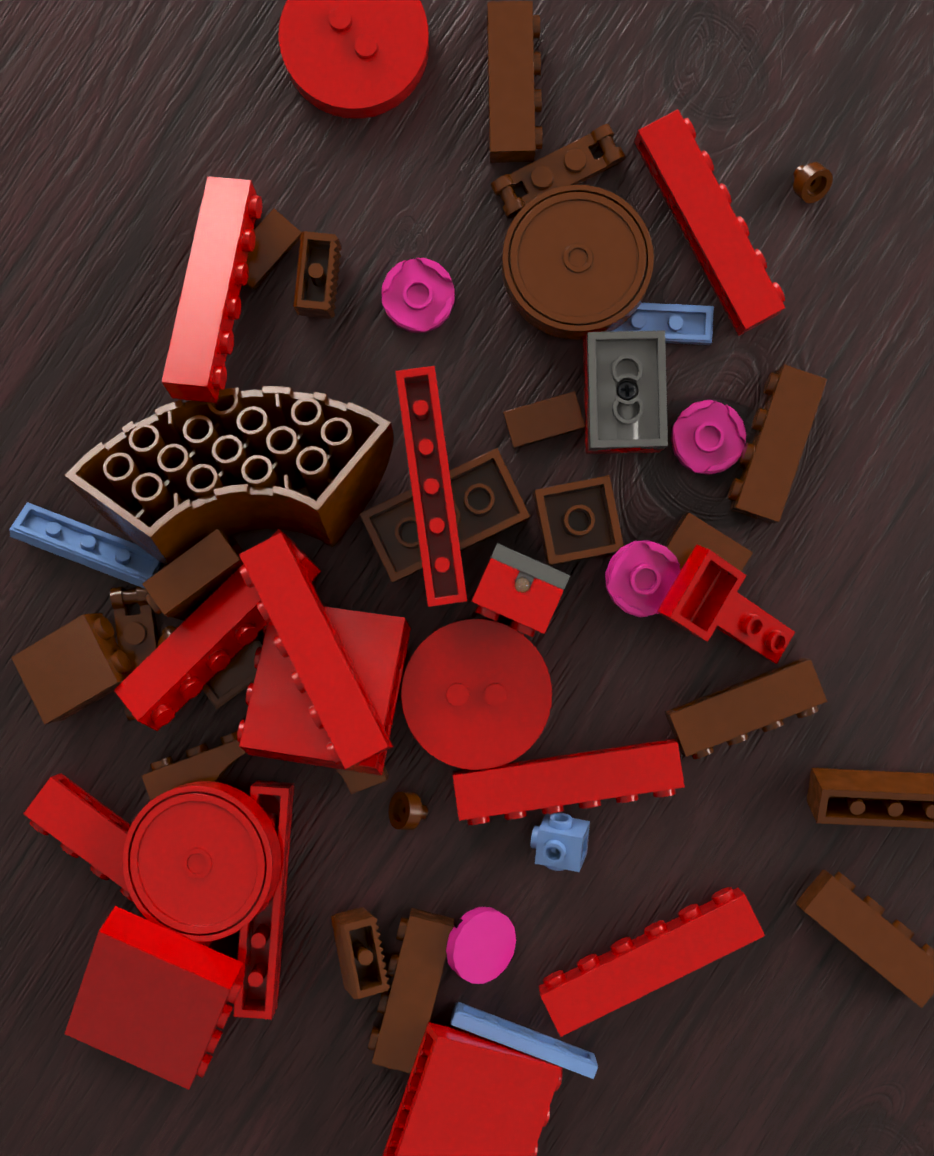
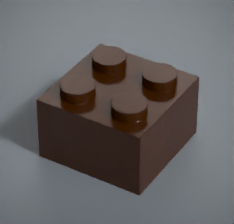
[533,475,624,566]

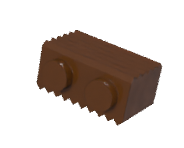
[293,231,342,319]
[331,907,390,999]

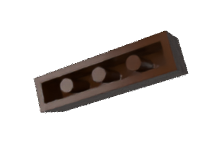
[487,1,542,163]
[728,364,827,524]
[665,658,828,759]
[806,768,934,829]
[795,869,934,1008]
[367,908,454,1074]

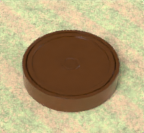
[502,185,654,340]

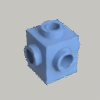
[530,813,590,872]

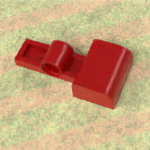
[657,545,795,664]

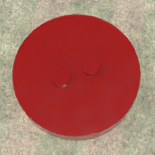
[279,0,429,119]
[401,619,552,770]
[122,781,281,942]

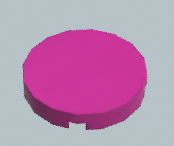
[382,258,455,333]
[671,400,747,475]
[605,540,681,617]
[446,907,516,984]

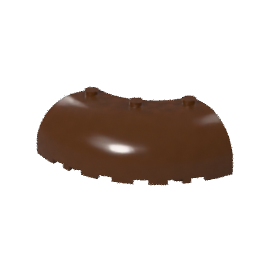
[64,386,394,566]

